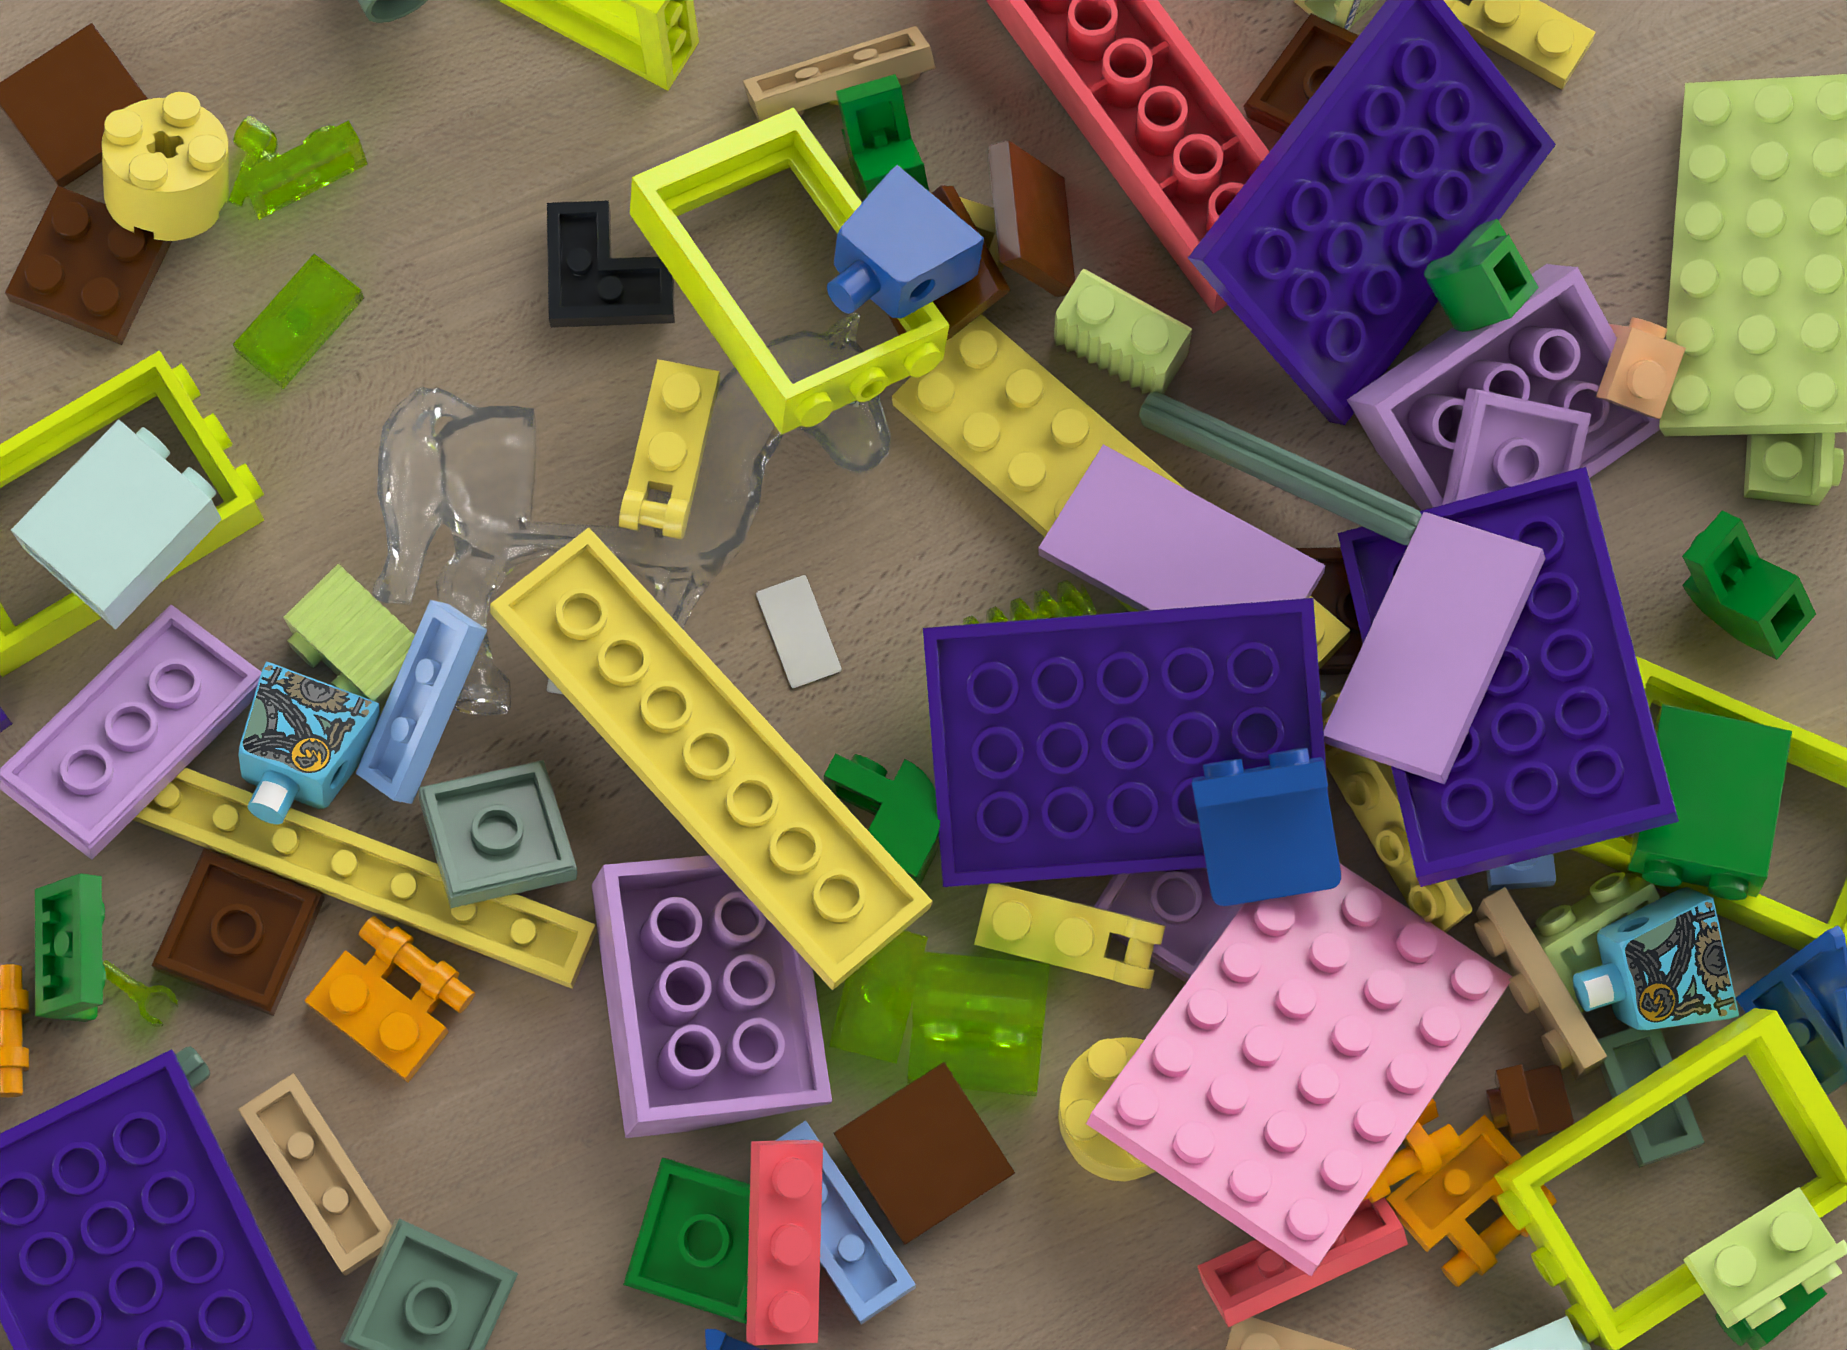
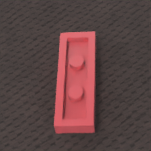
[746,1140,823,1346]
[1197,1197,1408,1327]

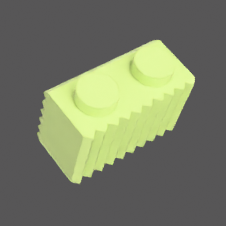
[1054,269,1193,394]
[283,564,415,715]

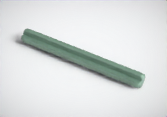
[1139,392,1422,545]

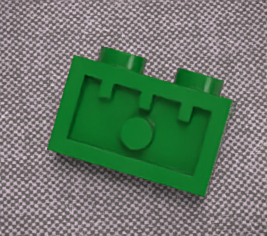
[35,873,106,1022]

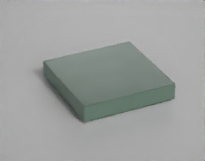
[419,760,577,908]
[339,1218,518,1350]

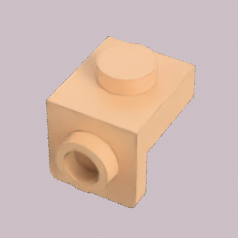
[1596,317,1686,419]

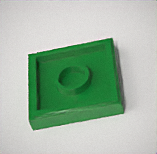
[623,1157,750,1324]

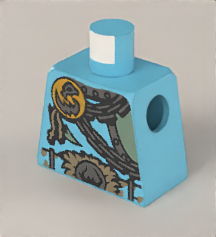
[238,661,380,824]
[1573,887,1739,1030]

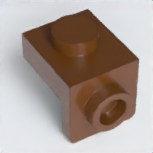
[1486,1064,1574,1144]

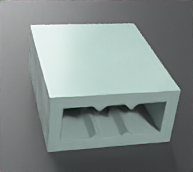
[11,419,222,630]

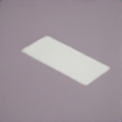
[756,575,842,688]

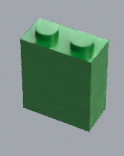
[1627,704,1792,900]

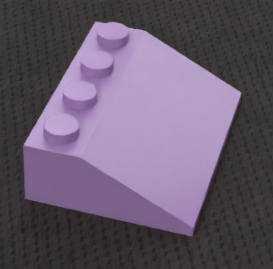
[1347,264,1660,511]
[591,855,832,1138]

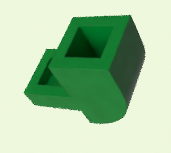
[836,74,929,202]
[1424,219,1539,332]
[1682,510,1816,660]
[824,753,940,887]

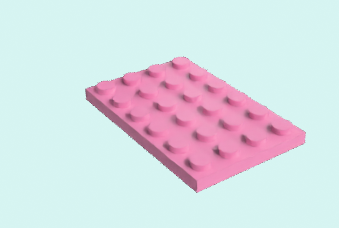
[1086,864,1512,1276]

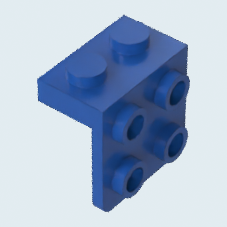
[1192,748,1341,906]

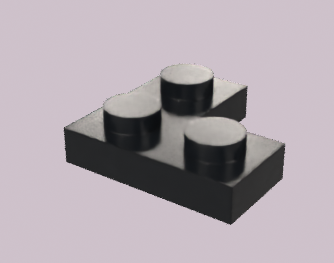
[547,200,675,328]

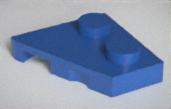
[1735,925,1847,1097]

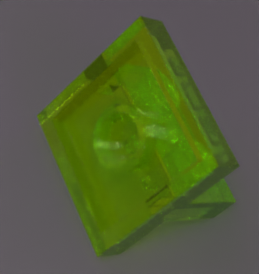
[907,951,1050,1096]

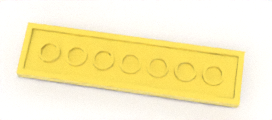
[892,314,1350,669]
[490,527,932,990]

